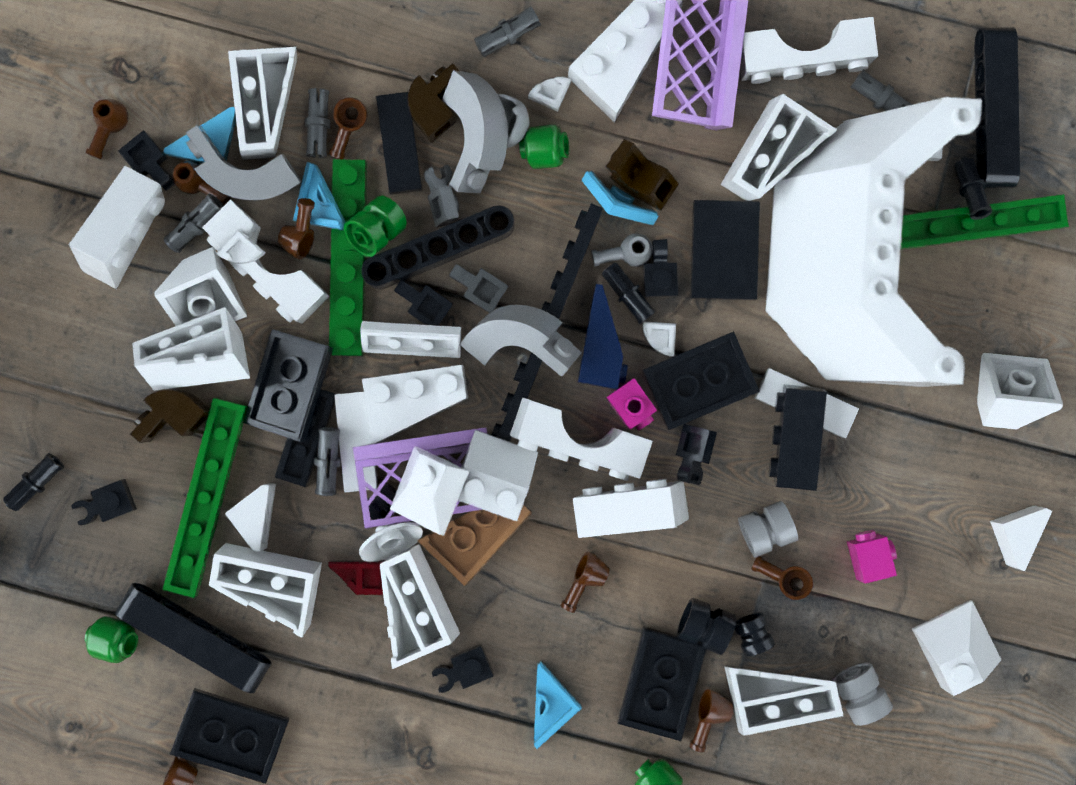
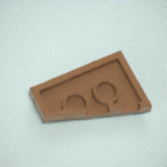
[417,504,533,586]

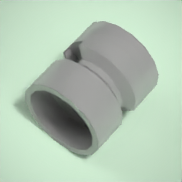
[738,501,799,558]
[833,662,893,726]

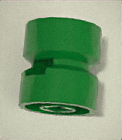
[344,195,407,257]

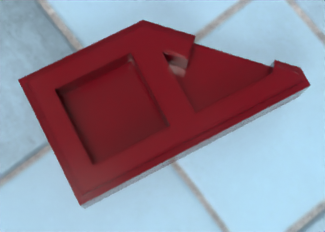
[328,561,384,595]

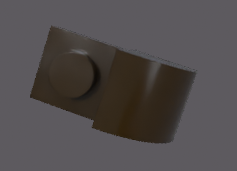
[408,63,459,143]
[606,139,679,211]
[130,390,210,443]

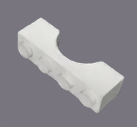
[740,17,878,84]
[202,200,330,324]
[510,397,653,481]

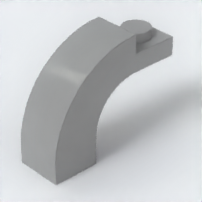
[442,70,508,193]
[186,125,302,200]
[460,305,582,377]

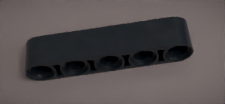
[974,27,1020,188]
[361,205,514,289]
[115,583,272,693]

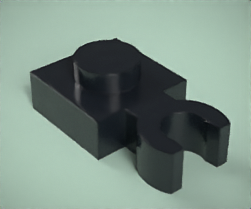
[71,479,137,525]
[432,644,494,693]

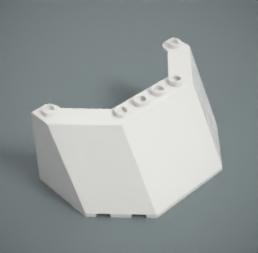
[765,97,982,387]

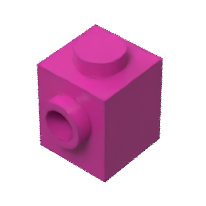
[605,378,657,431]
[847,530,897,584]

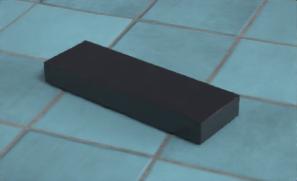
[376,92,422,195]
[274,389,336,488]

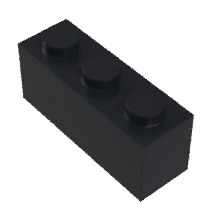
[769,384,827,491]

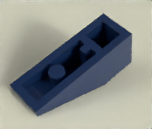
[577,284,628,390]

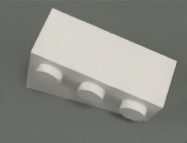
[228,47,297,160]
[721,94,837,201]
[69,166,165,289]
[132,307,250,391]
[362,365,468,444]
[573,479,689,538]
[209,543,322,638]
[380,544,460,669]
[724,666,843,736]

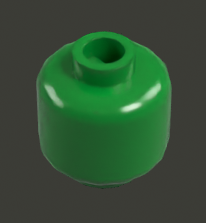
[519,125,569,169]
[84,616,138,663]
[635,759,683,785]

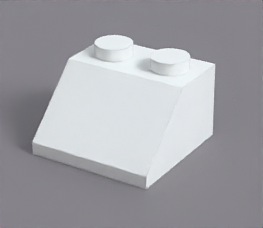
[458,430,538,521]

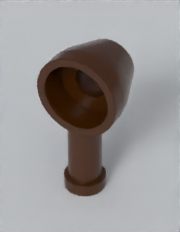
[328,97,367,159]
[85,99,129,160]
[173,161,231,205]
[278,198,315,260]
[560,551,610,613]
[751,556,813,600]
[689,689,734,753]
[163,756,198,785]

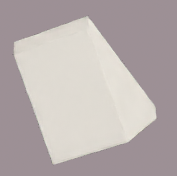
[225,483,276,552]
[990,506,1052,571]

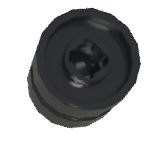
[677,598,737,655]

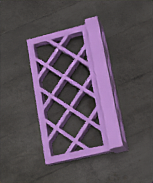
[652,0,748,130]
[353,427,487,528]

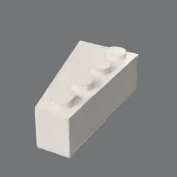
[568,0,684,122]

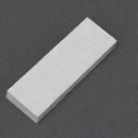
[360,321,461,358]
[755,368,859,438]
[335,392,378,493]

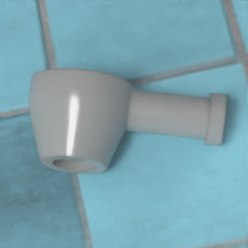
[591,234,653,267]

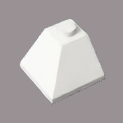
[154,247,247,326]
[977,353,1063,429]
[390,446,469,535]
[912,600,1001,696]

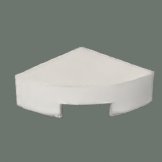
[528,77,571,112]
[216,229,266,264]
[643,322,676,357]

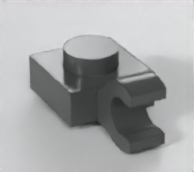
[424,165,459,227]
[449,264,509,313]

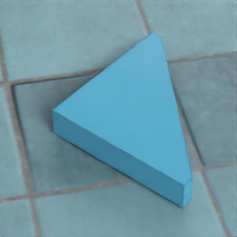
[163,107,236,163]
[293,162,346,230]
[582,171,659,225]
[534,661,582,749]

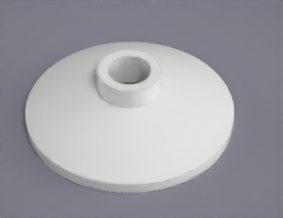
[359,522,423,562]

